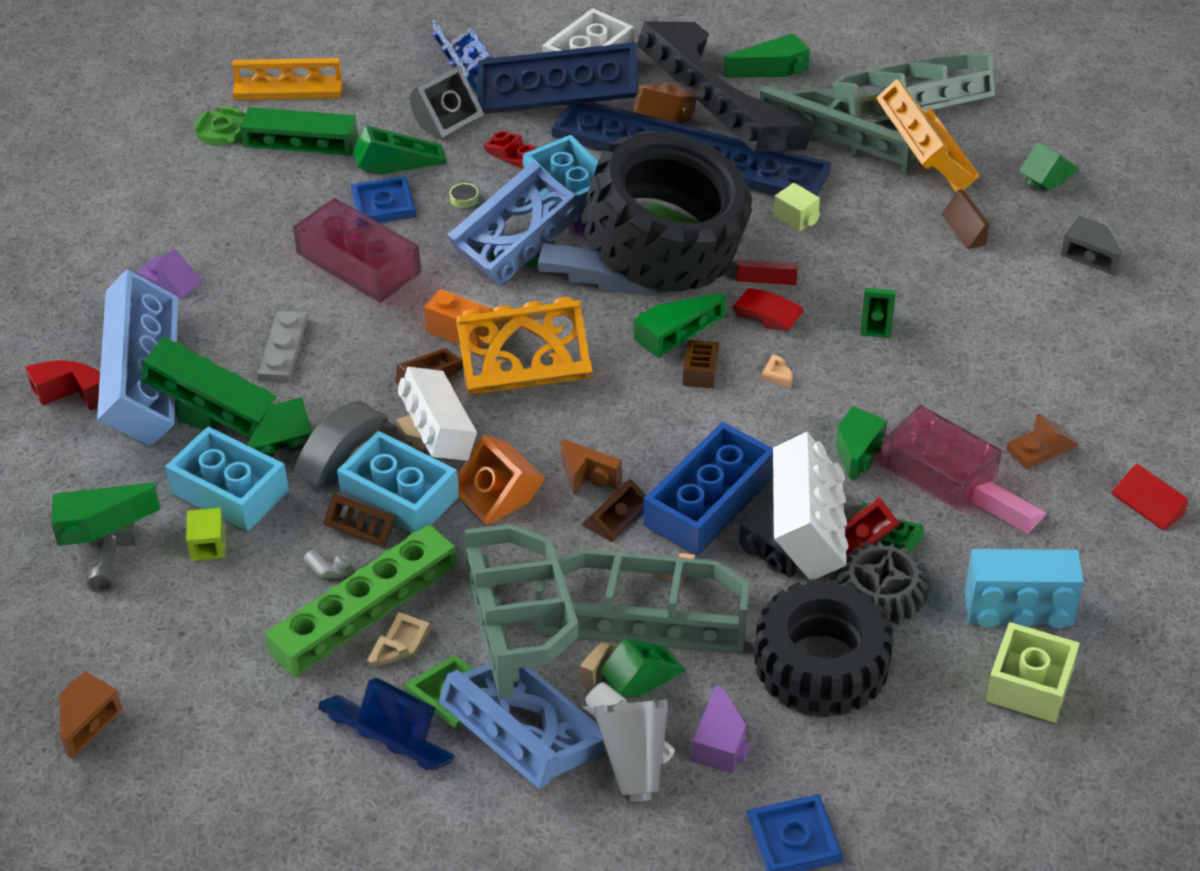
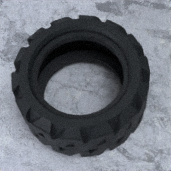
[582,131,752,291]

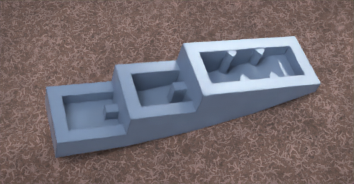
[538,243,659,296]

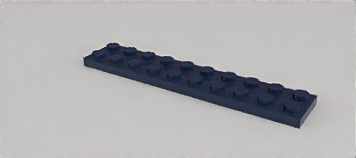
[552,102,831,196]

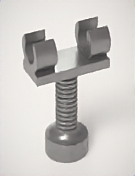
[87,522,139,592]

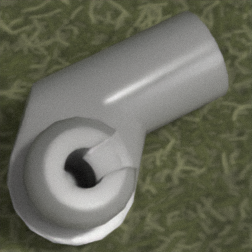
[303,549,352,579]

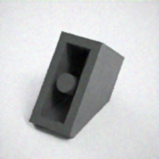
[1061,215,1122,276]

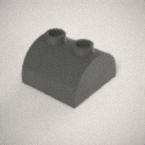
[410,65,484,139]

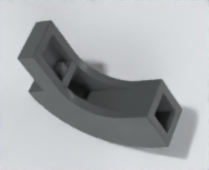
[293,401,398,486]

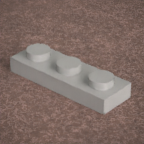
[258,311,308,382]

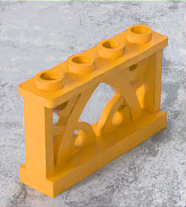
[876,79,979,193]
[456,297,593,395]

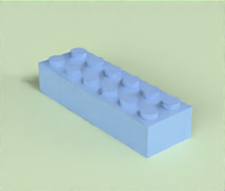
[97,269,178,445]

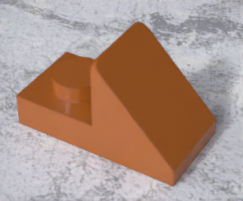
[1006,413,1078,469]
[561,439,622,495]

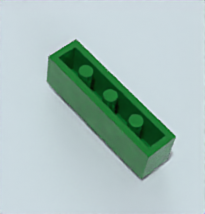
[240,107,358,156]
[140,336,277,439]

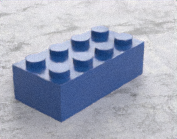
[644,422,774,556]

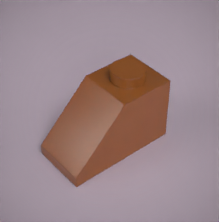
[632,82,697,122]
[60,671,123,759]

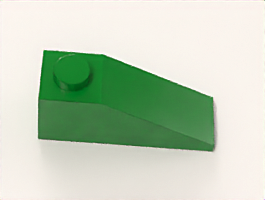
[724,33,810,78]
[353,125,447,174]
[633,293,726,358]
[51,482,160,546]

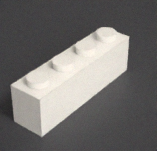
[398,367,477,461]

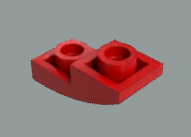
[484,131,539,169]
[733,288,804,331]

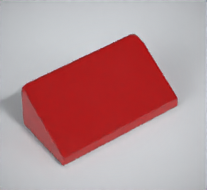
[737,259,798,285]
[1111,464,1188,531]
[845,497,900,554]

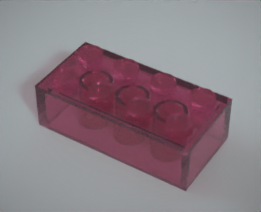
[293,198,422,303]

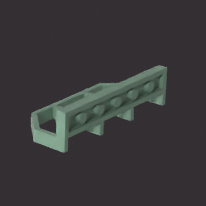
[833,54,996,123]
[759,85,918,176]
[464,524,578,700]
[535,549,750,654]

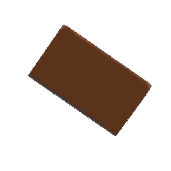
[942,189,989,249]
[581,478,646,542]

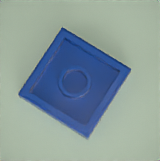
[351,176,416,226]
[747,794,843,871]

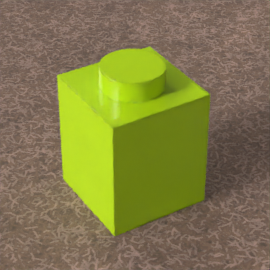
[186,507,225,561]

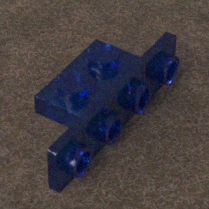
[431,20,492,93]
[318,677,455,770]

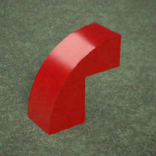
[25,360,100,410]

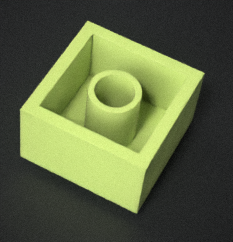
[985,622,1080,723]

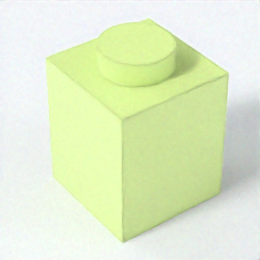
[773,183,820,232]

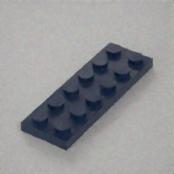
[477,42,638,113]

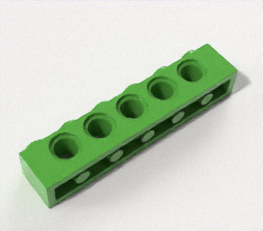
[265,524,457,678]

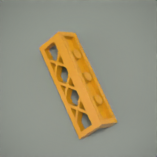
[232,58,343,100]

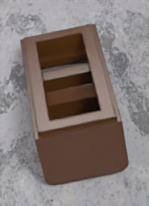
[683,340,719,388]
[395,348,463,385]
[323,491,396,547]

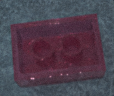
[879,404,1002,512]

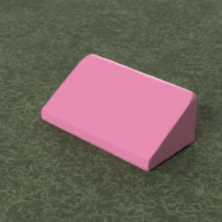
[972,482,1047,534]

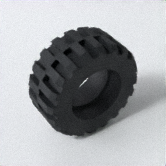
[755,579,894,717]

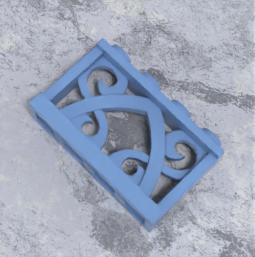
[447,161,583,286]
[439,663,605,789]

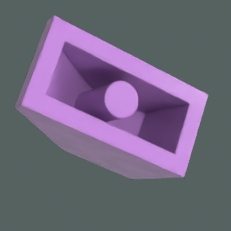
[692,685,750,774]

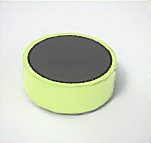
[450,183,479,208]

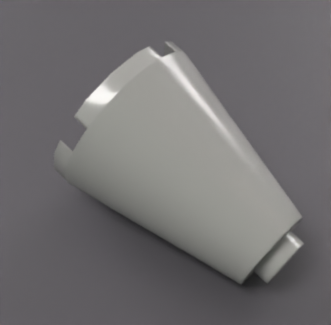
[594,699,669,802]

